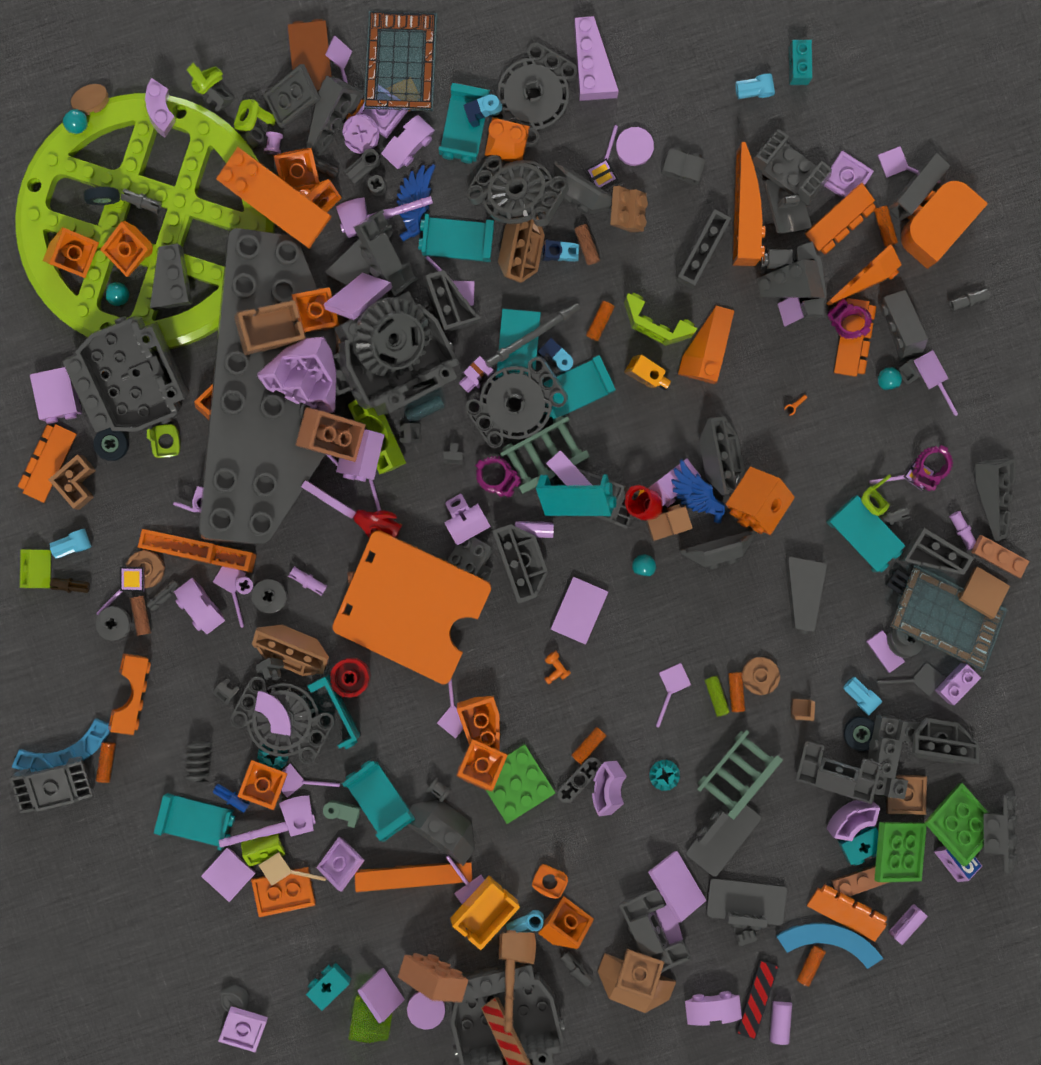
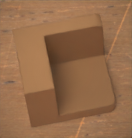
[791,698,815,721]

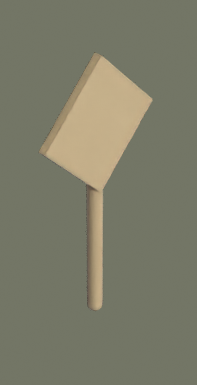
[258,852,326,885]

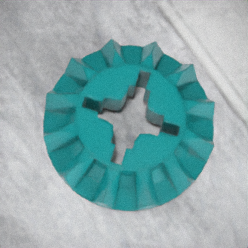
[257,744,288,770]
[649,760,680,791]

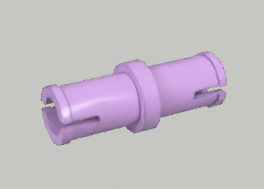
[949,511,976,550]
[288,566,327,596]

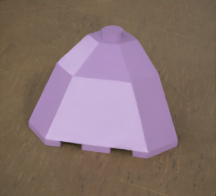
[257,337,336,413]

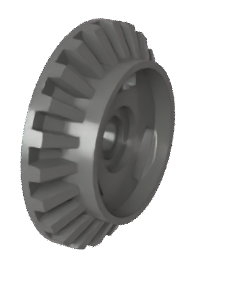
[353,297,430,378]

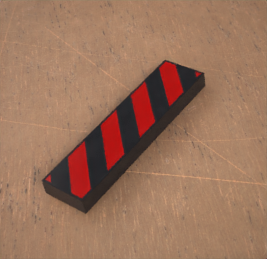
[736,959,779,1040]

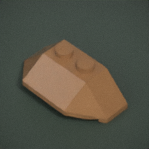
[498,216,545,283]
[252,625,329,676]
[598,953,676,1013]

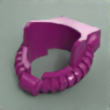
[827,299,872,339]
[912,445,953,492]
[475,456,521,498]

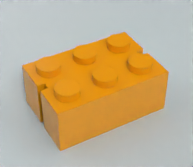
[450,876,520,950]

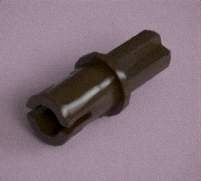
[50,577,90,593]

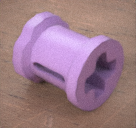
[264,132,283,155]
[235,576,253,594]

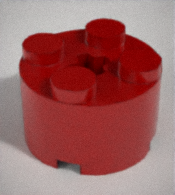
[330,657,371,698]

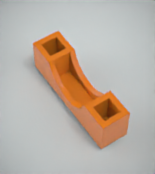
[108,653,151,735]

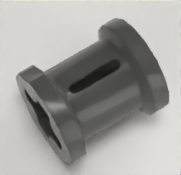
[367,175,386,197]
[426,777,451,802]

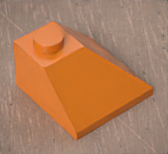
[43,227,99,278]
[538,896,594,949]

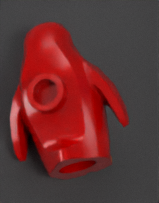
[353,509,403,539]

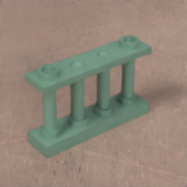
[500,416,590,494]
[697,730,783,820]

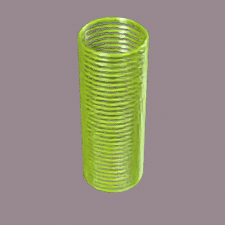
[704,676,730,717]

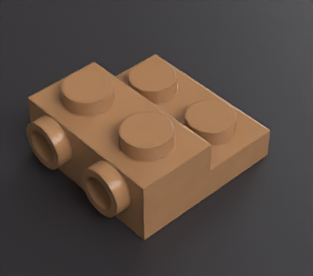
[610,186,648,232]

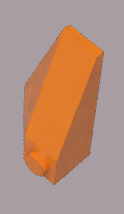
[678,306,734,384]

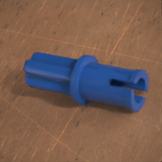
[213,784,250,813]

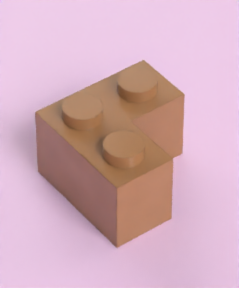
[48,454,96,510]
[646,504,693,541]

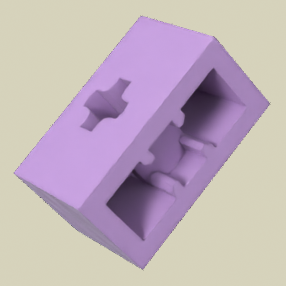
[935,663,981,705]

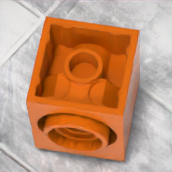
[725,467,795,535]

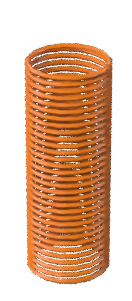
[874,205,898,247]
[586,301,615,341]
[728,672,746,712]
[571,727,607,764]
[96,742,116,783]
[797,945,826,987]

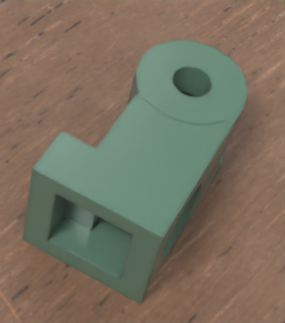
[323,800,361,828]

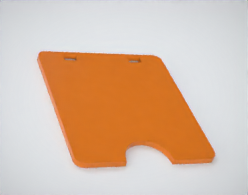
[333,531,491,684]

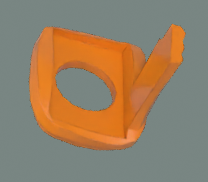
[532,864,568,899]

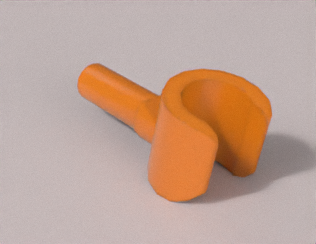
[784,394,807,416]

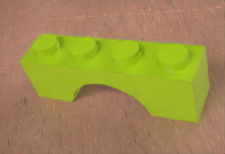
[348,400,406,475]

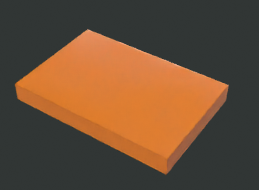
[251,867,316,917]

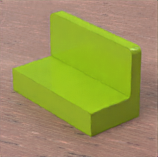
[20,549,51,588]
[241,833,285,867]

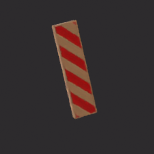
[481,997,531,1065]

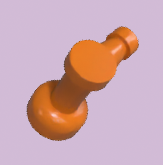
[544,650,571,684]

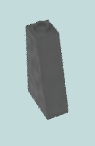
[888,153,951,221]
[325,228,394,286]
[785,557,827,635]

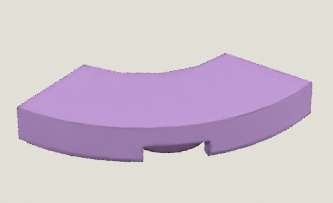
[255,691,291,736]

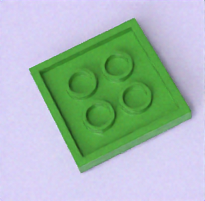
[486,744,556,824]
[924,783,989,866]
[874,822,927,882]

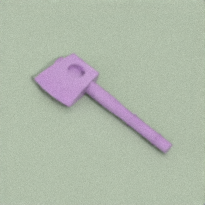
[336,196,433,238]
[219,795,316,848]

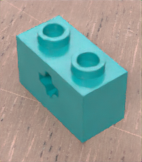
[789,40,812,85]
[838,826,879,865]
[306,962,351,1011]

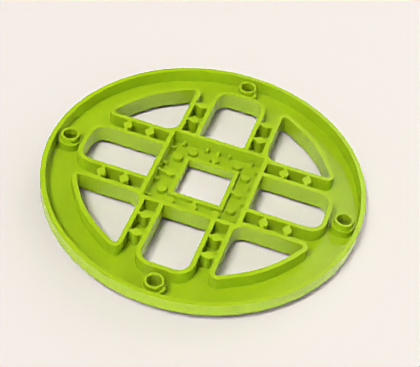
[16,93,275,351]

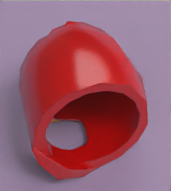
[625,485,663,521]

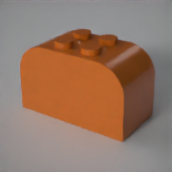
[901,181,988,269]

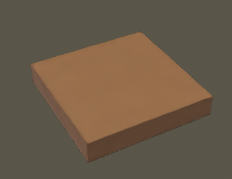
[959,566,1010,619]
[886,775,927,815]
[615,949,664,1000]

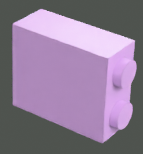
[30,367,82,424]
[336,429,384,482]

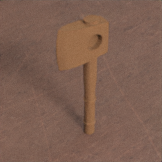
[499,930,536,1033]

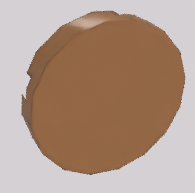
[71,84,109,116]
[126,550,165,588]
[742,657,780,695]

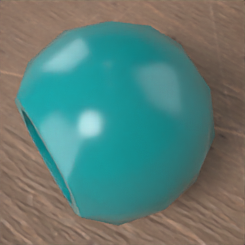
[63,109,88,134]
[106,282,130,306]
[878,367,902,390]
[632,554,656,576]

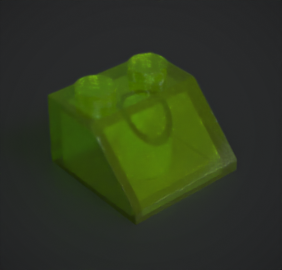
[348,995,393,1043]

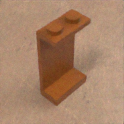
[287,19,332,92]

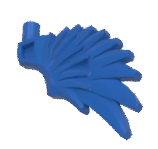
[397,164,436,242]
[671,459,725,523]

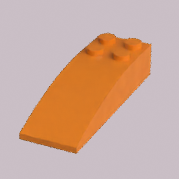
[733,142,765,266]
[216,147,332,248]

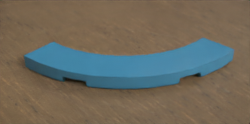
[12,718,111,772]
[776,923,883,969]

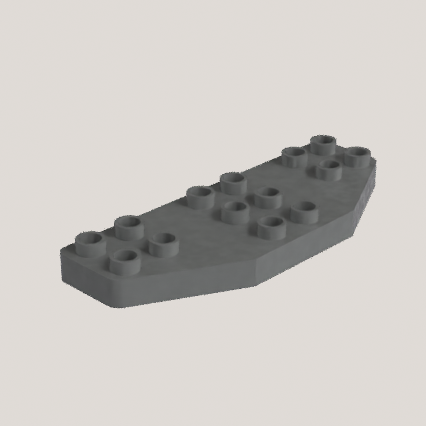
[198,228,336,545]

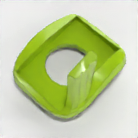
[187,63,223,94]
[234,99,275,131]
[147,424,180,458]
[861,474,891,516]

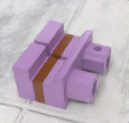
[459,356,495,393]

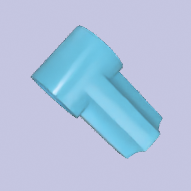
[735,74,775,99]
[50,529,92,559]
[843,677,882,715]
[505,910,545,933]

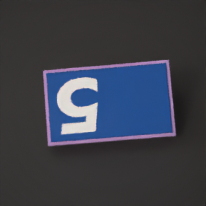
[934,846,982,882]

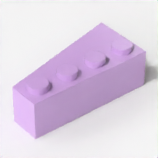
[574,16,619,101]

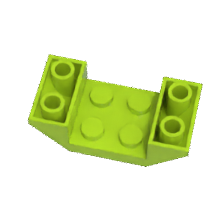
[624,293,697,346]

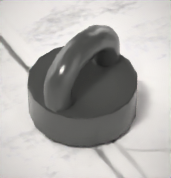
[245,126,265,149]

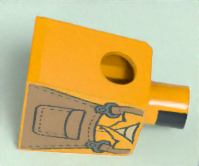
[624,355,671,390]

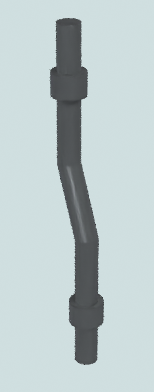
[485,303,580,368]

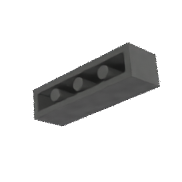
[676,209,731,290]

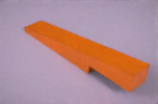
[138,529,257,573]
[355,862,473,892]

